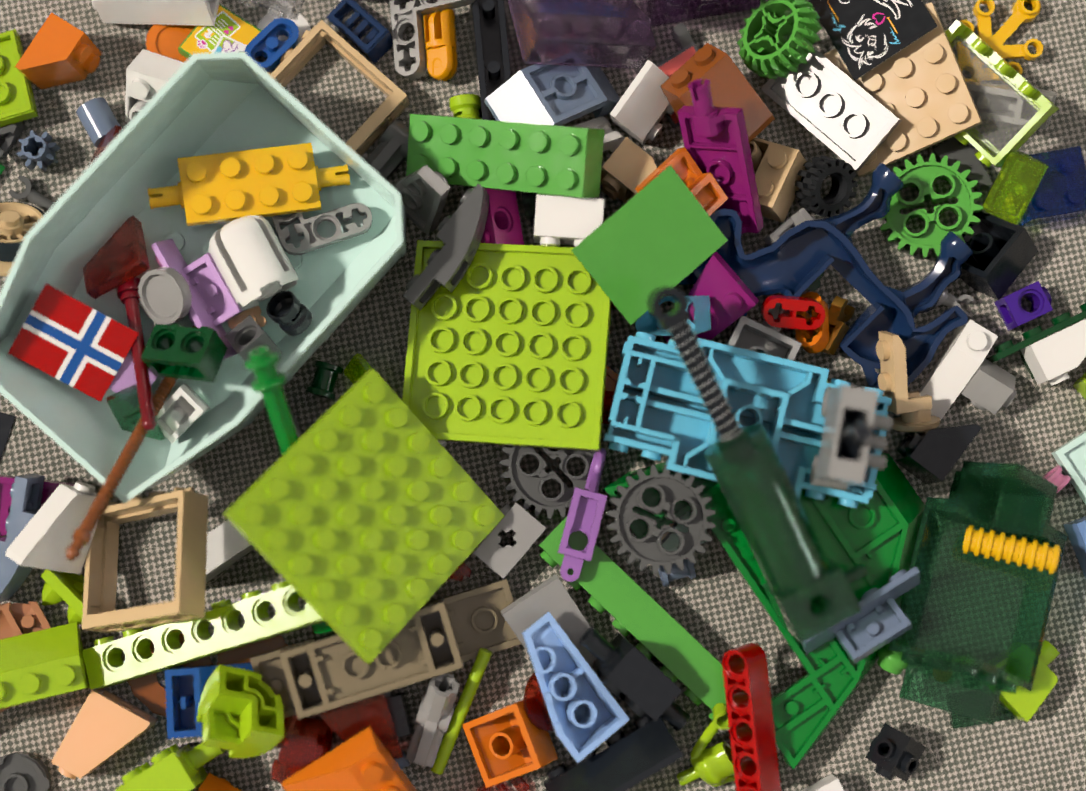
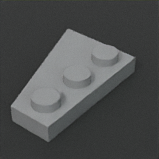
[392,165,451,236]

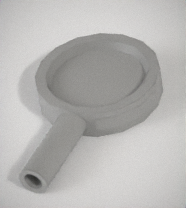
[138,266,191,331]

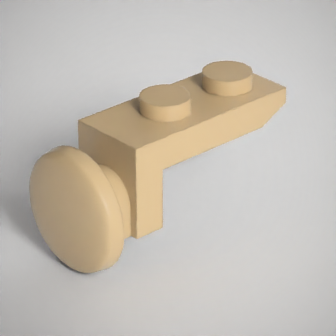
[876,331,940,433]

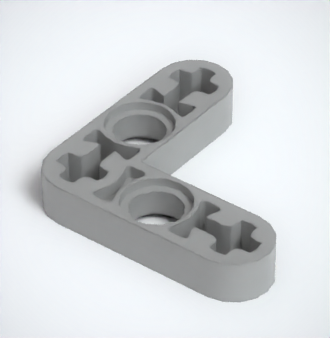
[390,0,475,80]
[271,203,373,256]

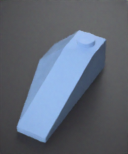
[522,612,630,763]

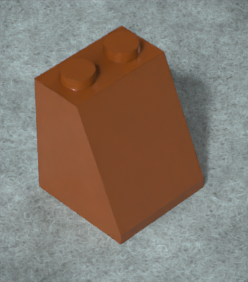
[660,43,775,143]

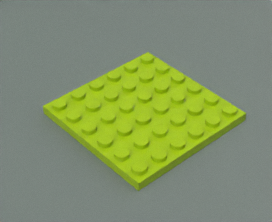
[402,240,611,451]
[223,369,505,664]

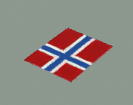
[8,283,139,402]

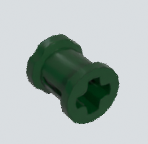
[306,360,343,400]

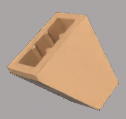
[51,688,158,779]

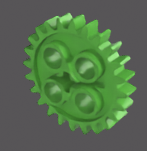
[877,153,983,259]

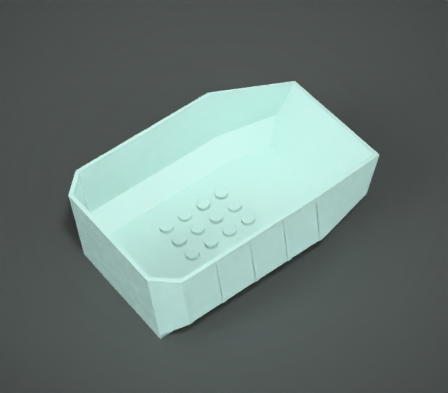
[0,51,407,503]

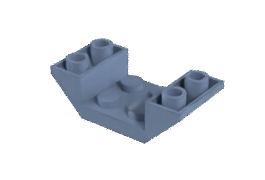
[484,47,620,126]

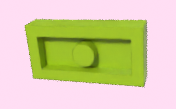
[40,570,84,625]

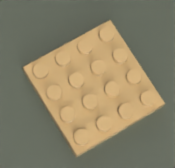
[823,2,983,177]

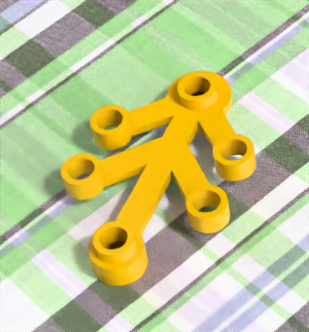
[956,0,1043,82]

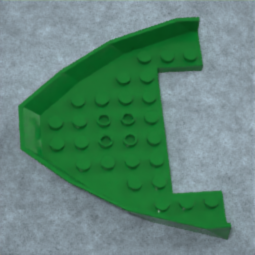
[602,453,926,770]

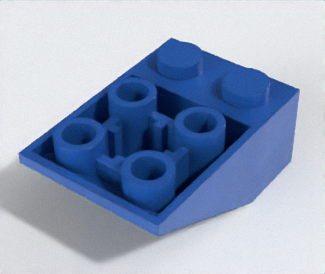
[165,662,254,739]

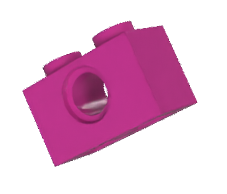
[480,188,524,245]

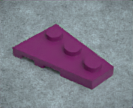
[662,251,759,342]

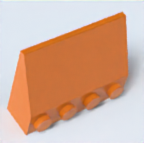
[281,726,417,791]

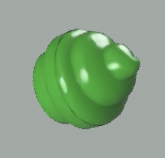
[877,638,911,675]

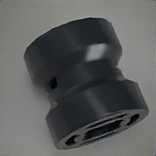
[266,291,312,336]

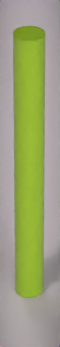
[430,648,492,775]

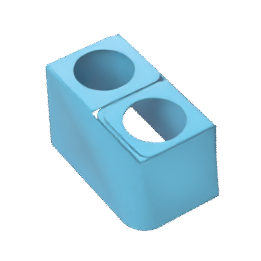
[635,296,711,336]

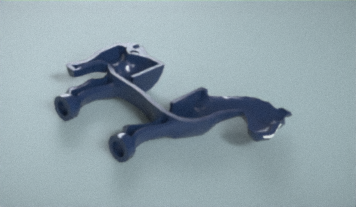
[678,162,973,389]

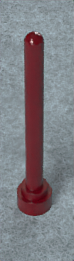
[115,277,156,431]

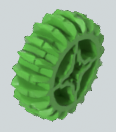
[737,0,822,80]

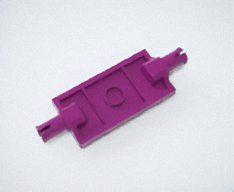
[677,79,764,234]

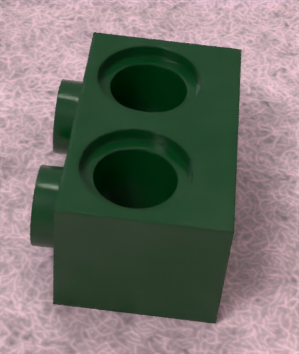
[141,324,228,382]

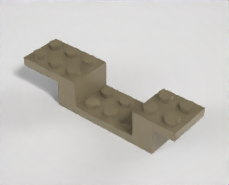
[250,578,521,720]

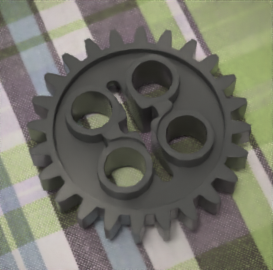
[499,445,606,519]
[606,465,716,574]

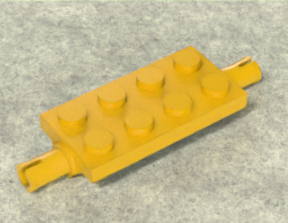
[147,143,350,226]

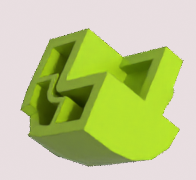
[197,664,284,758]

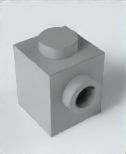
[961,358,1017,415]

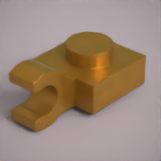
[807,296,855,355]

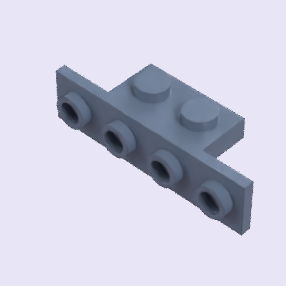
[801,566,920,664]

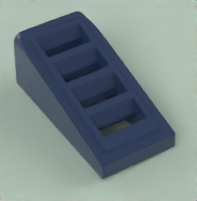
[326,0,393,63]

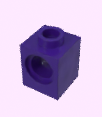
[994,281,1053,331]

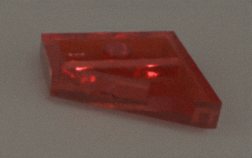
[83,216,150,299]
[320,693,403,760]

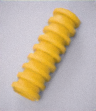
[962,525,1061,575]

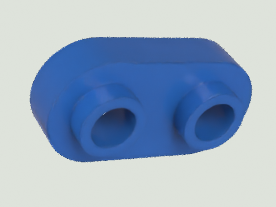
[245,18,299,72]

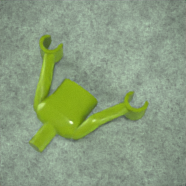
[677,703,735,787]

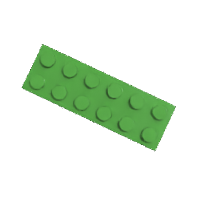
[406,114,605,198]

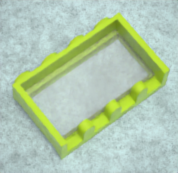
[946,19,1059,168]

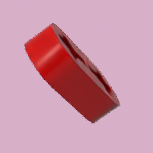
[761,295,826,330]

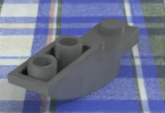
[403,183,490,311]

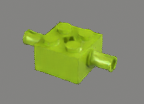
[115,743,225,791]

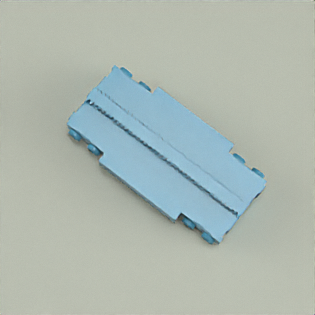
[603,332,892,509]

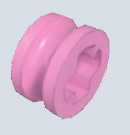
[1037,465,1071,497]

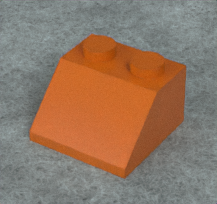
[15,12,102,90]
[462,695,558,788]

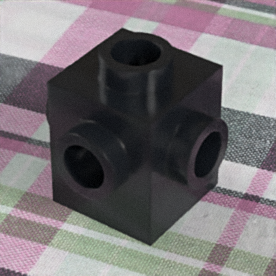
[865,723,926,782]

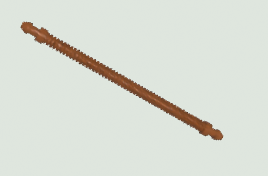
[66,325,197,561]

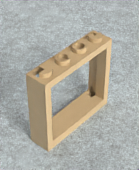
[267,20,410,157]
[82,487,208,633]

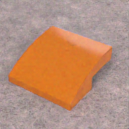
[635,147,728,216]

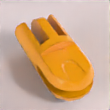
[423,9,458,81]

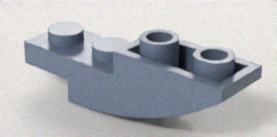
[0,473,45,603]

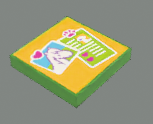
[178,4,261,59]

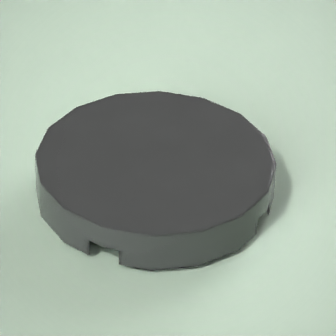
[0,752,52,791]

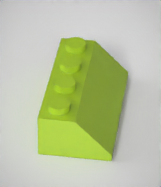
[0,622,90,709]

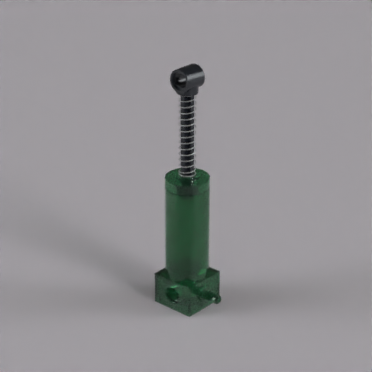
[647,286,868,643]

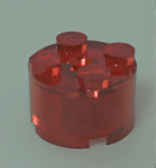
[271,715,333,783]

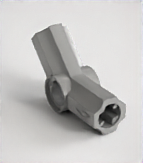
[406,673,460,768]

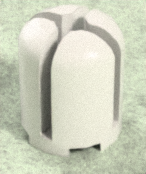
[209,215,299,311]

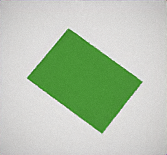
[571,165,728,325]

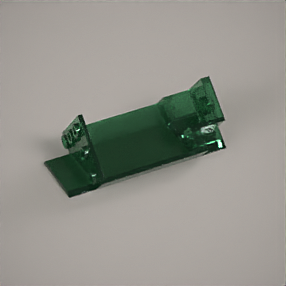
[889,461,1067,725]

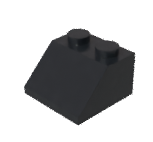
[960,212,1038,300]
[894,424,981,484]

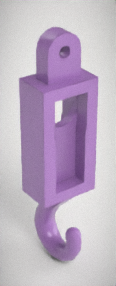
[558,448,608,582]

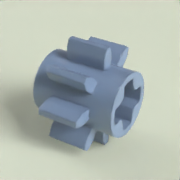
[16,130,60,172]

